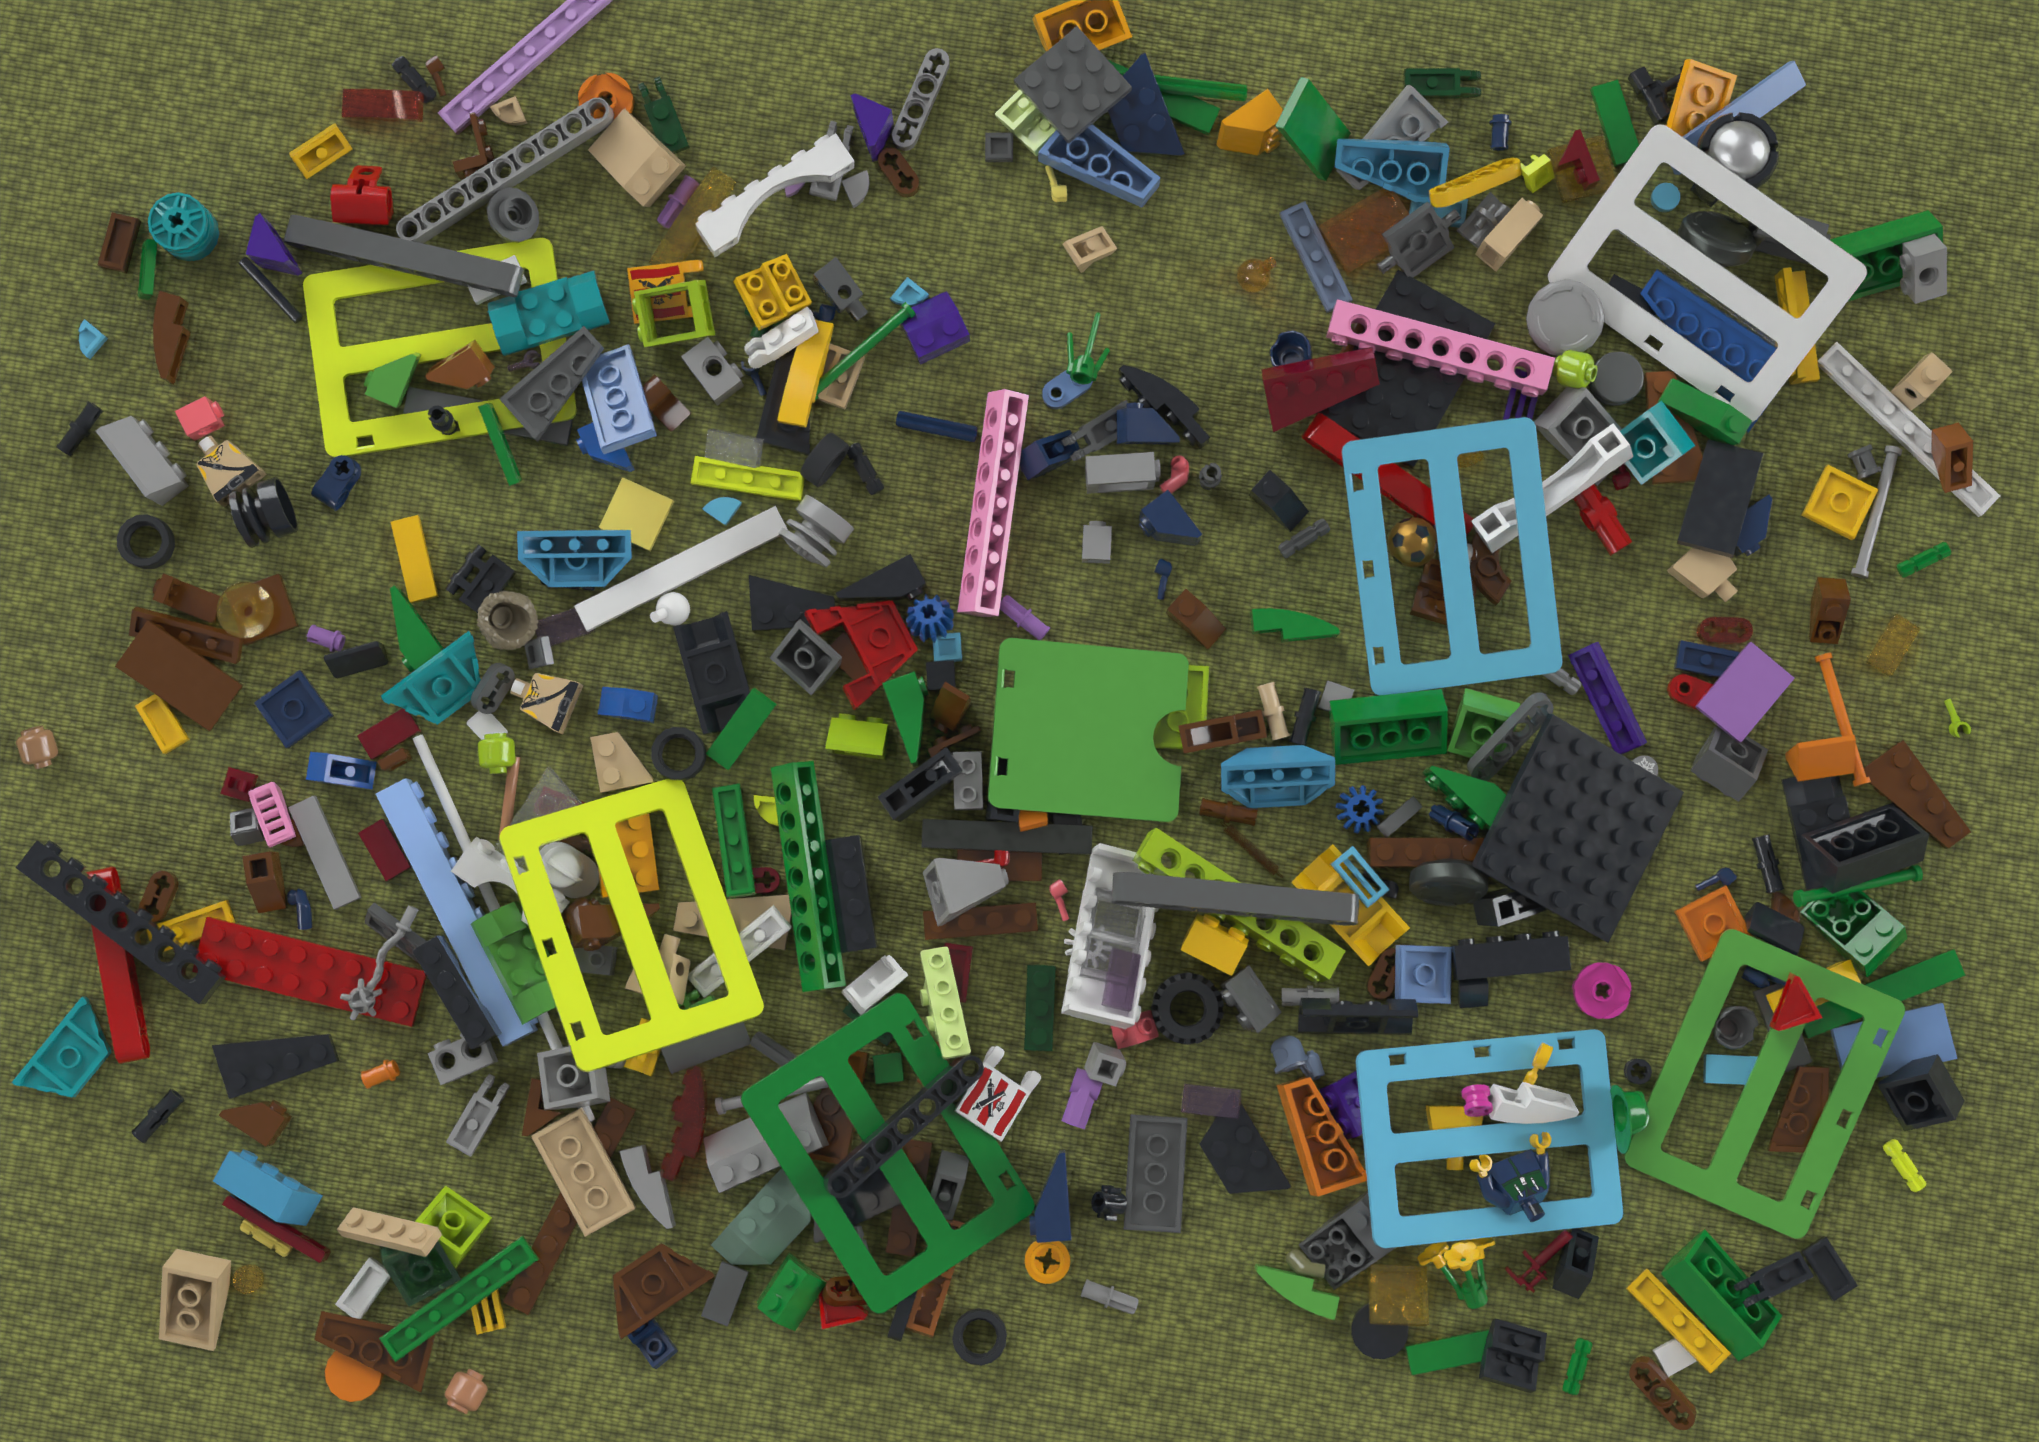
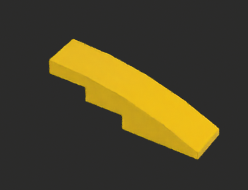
[777,320,834,428]

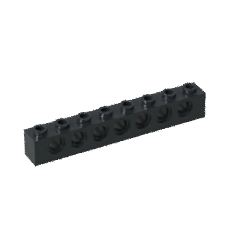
[16,840,226,1004]

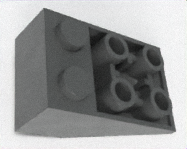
[1219,965,1282,1033]
[1299,1190,1396,1290]

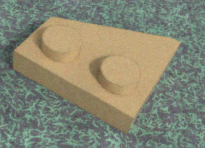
[590,732,655,793]

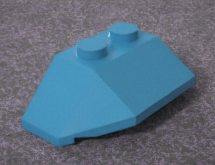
[517,530,632,587]
[1221,745,1335,808]

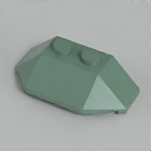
[711,1168,810,1265]

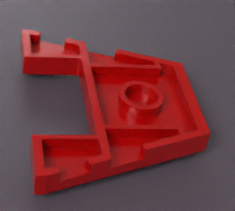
[805,600,918,710]

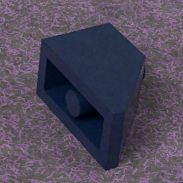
[1117,403,1180,445]
[1019,430,1080,480]
[1734,495,1772,557]

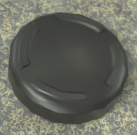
[1678,211,1756,267]
[1409,859,1488,906]

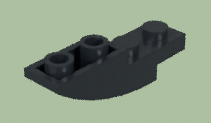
[1118,365,1210,449]

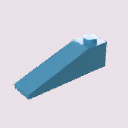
[1334,139,1449,203]

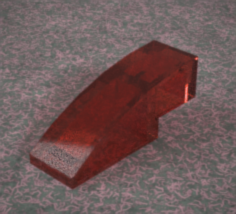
[342,89,424,122]

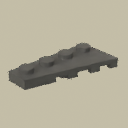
[500,326,604,442]

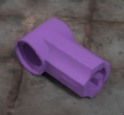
[1061,1068,1103,1129]

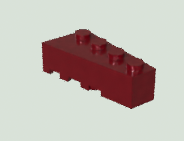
[1261,347,1380,432]

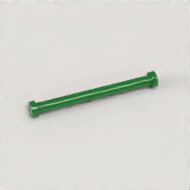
[815,302,916,401]
[1793,864,1923,907]

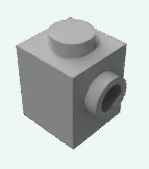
[1084,1042,1126,1087]

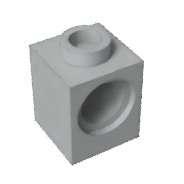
[1082,521,1112,564]

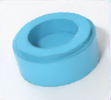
[1651,183,1680,212]

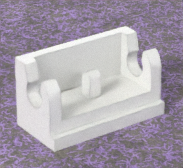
[841,955,908,1015]

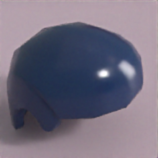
[1270,330,1312,367]

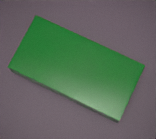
[138,239,157,300]

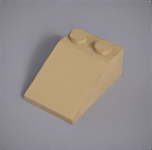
[588,108,686,207]
[159,1249,231,1351]

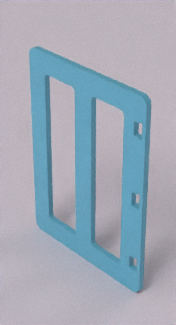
[1342,417,1562,695]
[1356,1029,1623,1248]

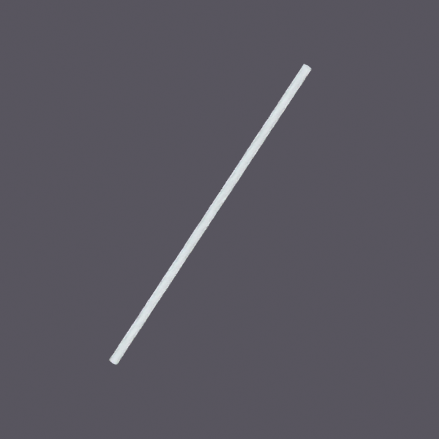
[413,734,595,1122]

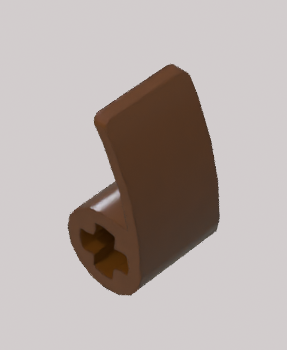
[642,374,691,432]

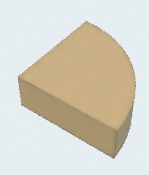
[490,96,527,126]

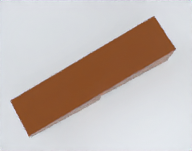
[905,1219,965,1338]

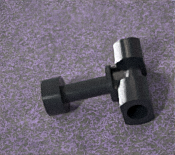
[1628,66,1683,125]

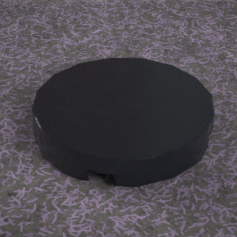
[1351,1301,1408,1359]

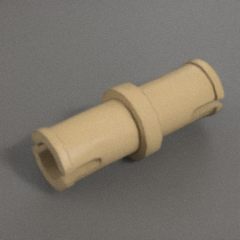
[1257,682,1290,741]

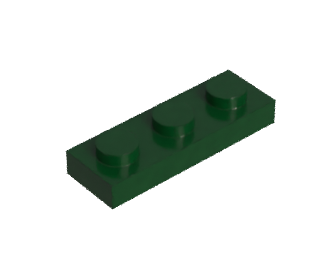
[1024,965,1056,1051]

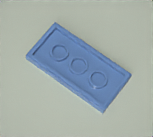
[582,344,657,454]
[1830,1003,1957,1078]

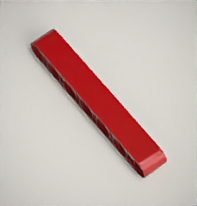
[1302,413,1474,537]
[86,866,150,1064]

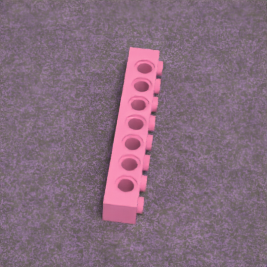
[1326,299,1555,397]
[957,389,1029,617]

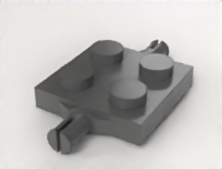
[1377,202,1461,277]

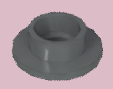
[487,188,539,243]

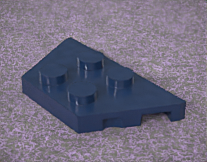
[1108,52,1185,155]

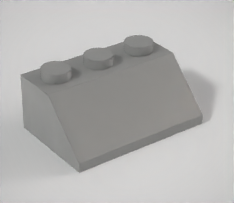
[96,416,189,506]

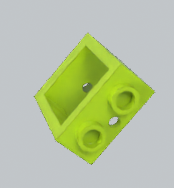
[632,280,715,347]

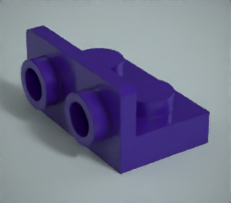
[1320,1071,1363,1140]

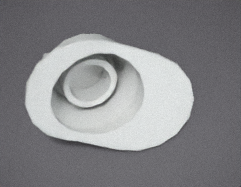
[539,842,599,898]

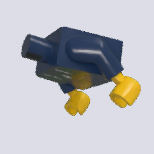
[1469,1132,1551,1222]

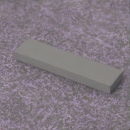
[288,796,362,910]

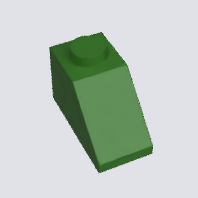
[364,352,422,408]

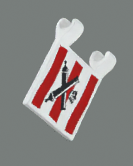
[954,1046,1041,1142]

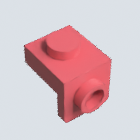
[1111,1010,1159,1049]

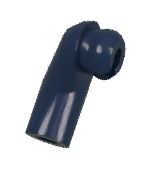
[287,888,312,930]

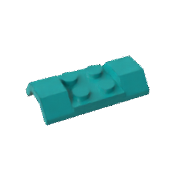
[488,271,610,356]

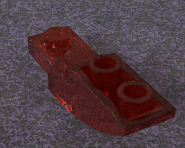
[660,1065,707,1181]

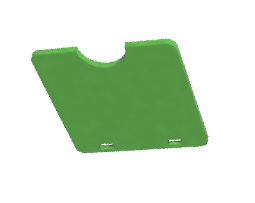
[988,638,1189,822]

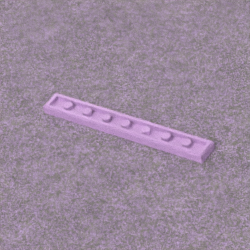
[438,0,613,135]

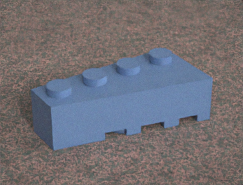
[1038,125,1160,208]

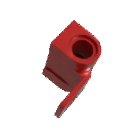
[330,165,394,225]

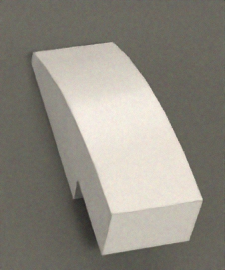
[1488,1082,1579,1124]

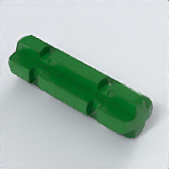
[1896,542,1951,578]
[1562,1338,1592,1395]

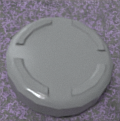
[1526,279,1605,356]

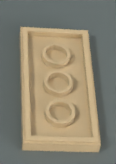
[531,1107,636,1237]

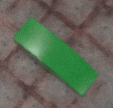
[1250,608,1340,643]

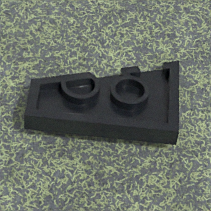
[749,575,835,631]

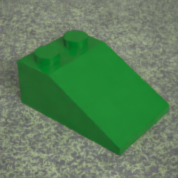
[882,672,929,767]

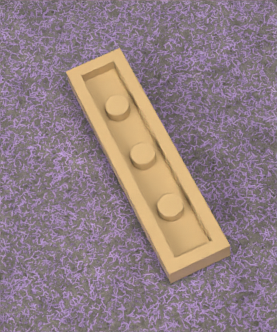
[337,1207,442,1257]

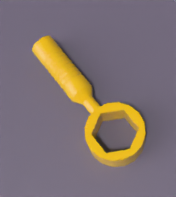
[1523,1042,1553,1085]

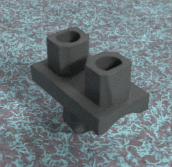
[1457,192,1511,249]

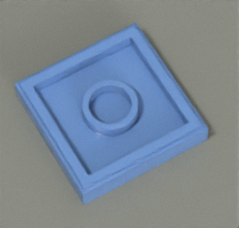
[1395,945,1452,1004]

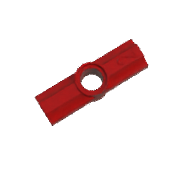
[1572,484,1632,556]

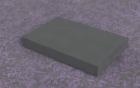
[661,1022,751,1074]

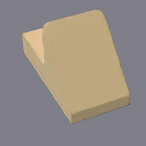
[1063,226,1117,273]

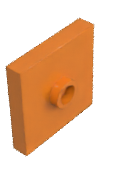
[1674,886,1753,962]

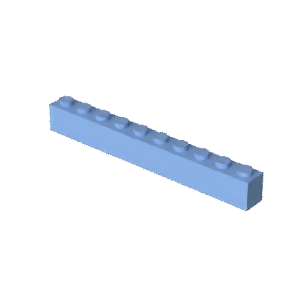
[376,778,538,1046]

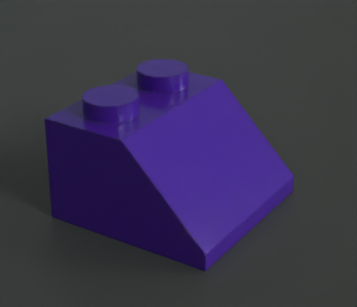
[901,291,970,365]

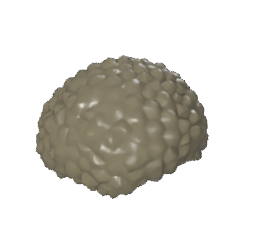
[477,591,538,650]

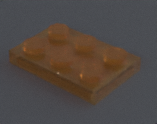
[1318,188,1409,275]

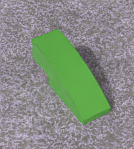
[1255,1264,1340,1320]

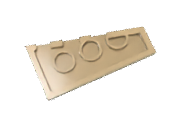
[673,895,792,950]

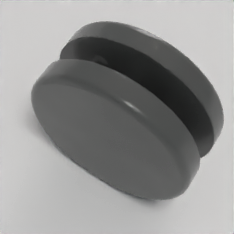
[1589,352,1644,406]

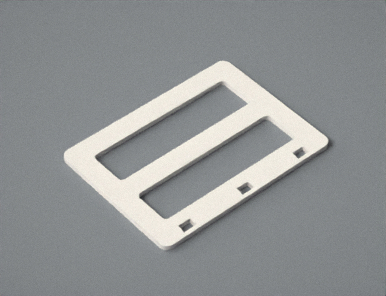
[1548,124,1867,422]

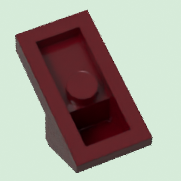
[1554,129,1600,191]

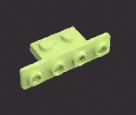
[920,947,971,1059]

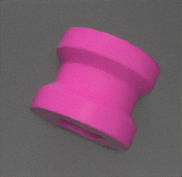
[1461,1084,1493,1117]

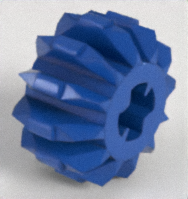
[906,594,954,643]
[1335,785,1384,833]

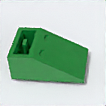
[1422,766,1506,831]
[1800,891,1907,977]

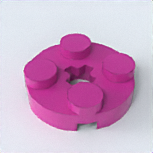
[1572,963,1631,1019]

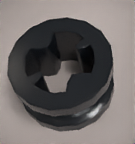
[1624,1058,1652,1084]

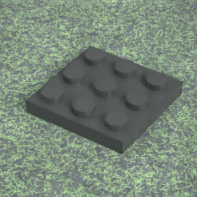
[1014,26,1132,144]

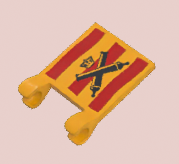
[627,260,704,324]

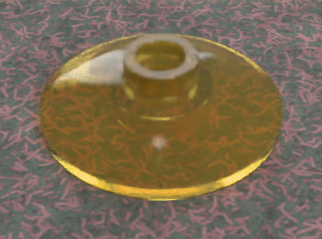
[217,582,274,638]

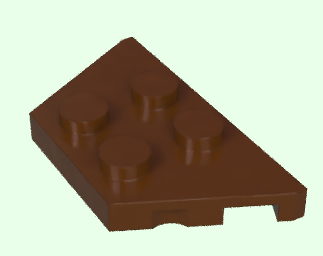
[612,1243,715,1340]

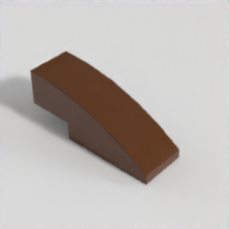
[153,291,191,385]
[1178,709,1267,753]

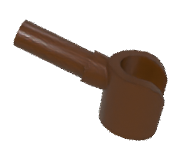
[426,55,446,97]

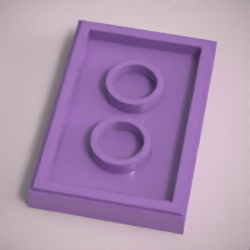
[1695,642,1795,743]

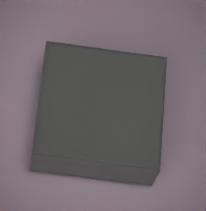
[985,133,1013,162]
[525,636,554,669]

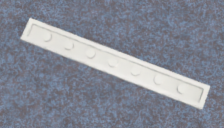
[1818,342,2000,517]
[574,506,788,632]

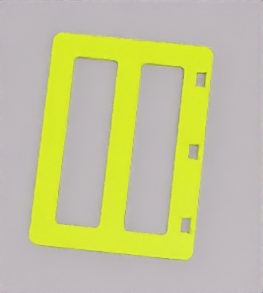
[303,238,577,458]
[499,778,764,1072]

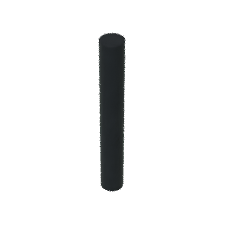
[239,257,303,324]

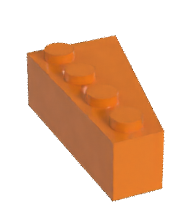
[1276,1077,1367,1197]

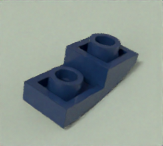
[628,1318,678,1369]

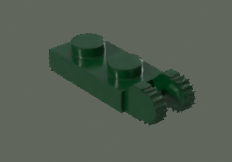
[1403,68,1481,99]
[638,76,690,154]

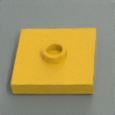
[1801,465,1879,540]

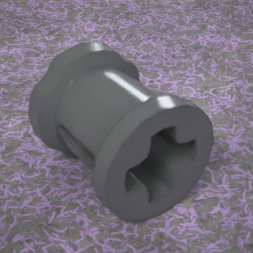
[1847,445,1882,480]

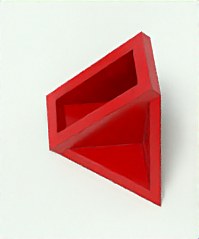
[1769,973,1823,1031]
[819,1278,869,1329]

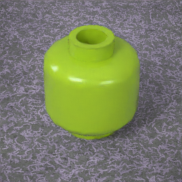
[1553,350,1598,389]
[478,733,516,774]

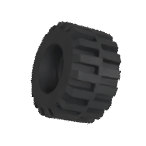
[1151,973,1224,1045]

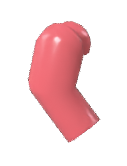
[1159,455,1189,494]

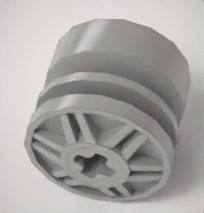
[778,495,854,568]

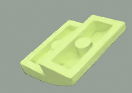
[995,89,1056,156]

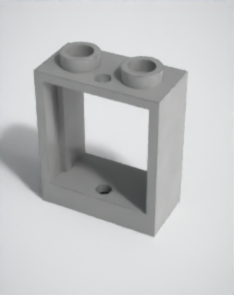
[1085,452,1161,494]

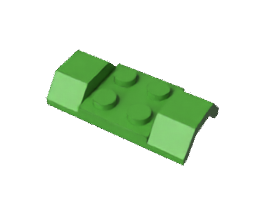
[471,901,556,1025]

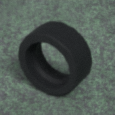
[800,432,849,487]
[117,514,175,569]
[651,727,706,781]
[952,1308,1007,1366]

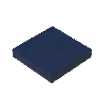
[254,670,334,749]

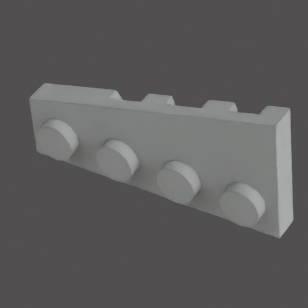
[1336,85,1448,190]

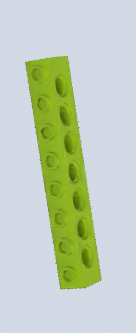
[1132,828,1345,983]

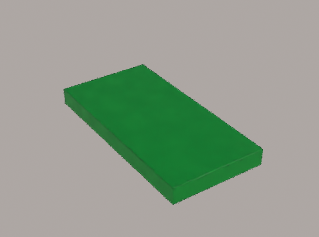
[1275,77,1351,181]

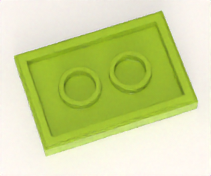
[1153,665,1209,751]

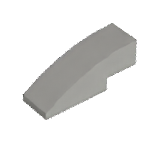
[620,1144,676,1229]

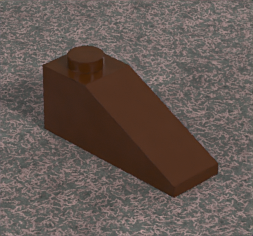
[929,682,972,734]
[569,903,660,951]

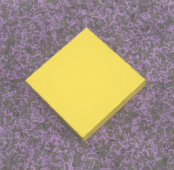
[599,477,674,552]

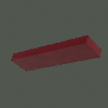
[222,1194,331,1263]

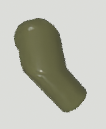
[1286,1250,1325,1278]

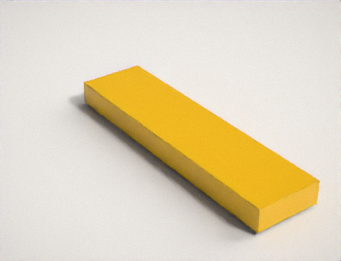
[1626,1268,1731,1374]

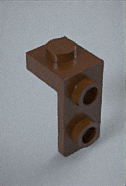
[453,112,495,179]
[153,573,224,623]
[927,724,981,758]

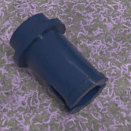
[1489,114,1512,151]

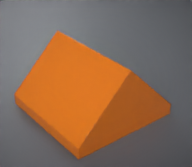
[1785,735,1856,782]

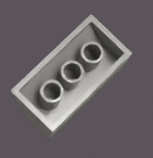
[704,1092,829,1193]

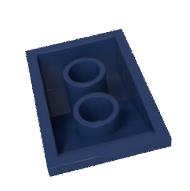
[1029,1149,1071,1243]

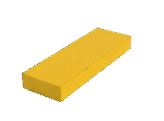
[391,515,439,604]
[146,900,235,952]

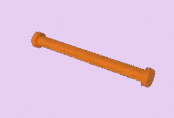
[1815,652,1871,787]

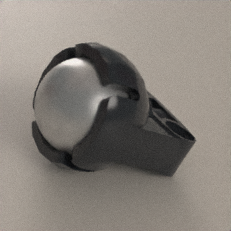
[1690,112,1779,208]

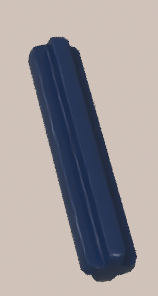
[896,411,978,442]

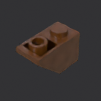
[1809,577,1851,644]
[242,851,288,913]

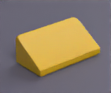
[289,123,353,179]

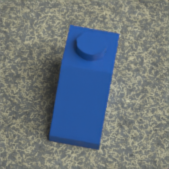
[576,422,635,472]
[598,687,658,724]
[306,752,377,789]

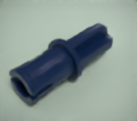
[1429,805,1479,841]

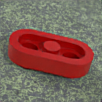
[1667,674,1713,711]

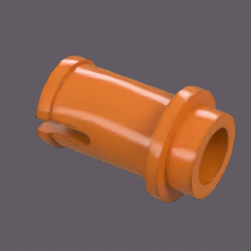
[361,1059,400,1089]

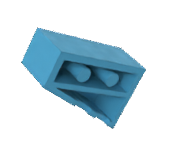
[213,1149,323,1226]

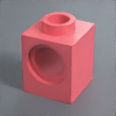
[175,396,225,441]

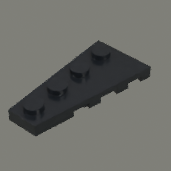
[755,346,810,456]
[212,1034,340,1099]

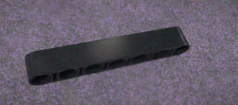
[823,1055,984,1198]

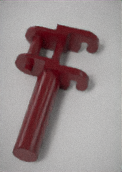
[1505,1229,1573,1293]

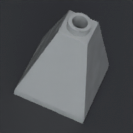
[923,858,1008,926]

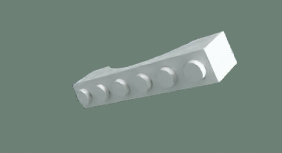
[695,133,854,257]
[1471,423,1633,553]

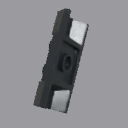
[673,611,750,735]
[1781,776,1850,890]
[1298,998,1418,1035]

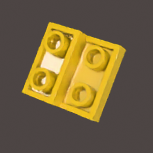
[733,254,812,330]

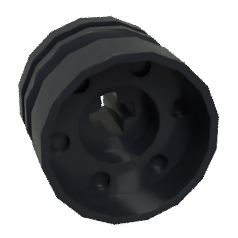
[229,476,298,548]

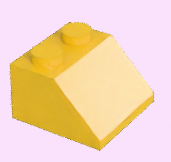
[1180,914,1249,976]

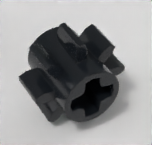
[1091,1185,1127,1221]

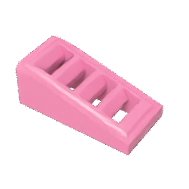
[248,782,296,847]

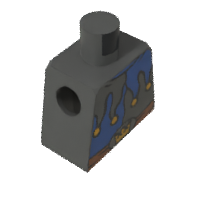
[812,257,868,322]

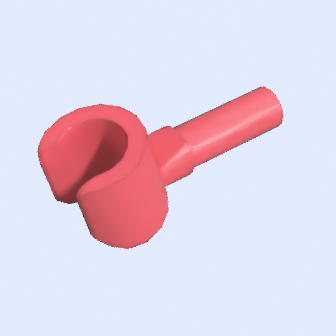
[1049,879,1069,921]

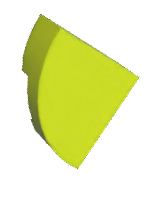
[754,795,779,826]

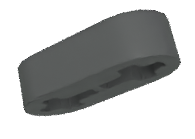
[471,663,515,714]
[1377,796,1423,838]

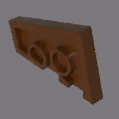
[1767,1065,1829,1153]

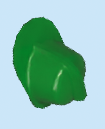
[1610,1085,1649,1154]

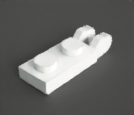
[744,307,819,368]

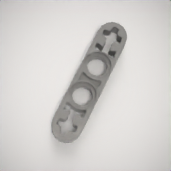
[892,48,950,151]

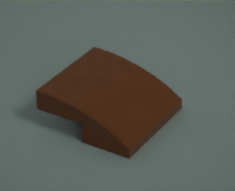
[1410,558,1478,626]

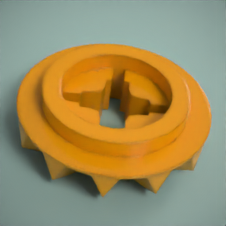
[1025,1240,1070,1284]

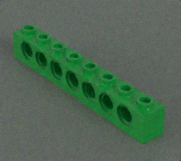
[771,761,846,992]

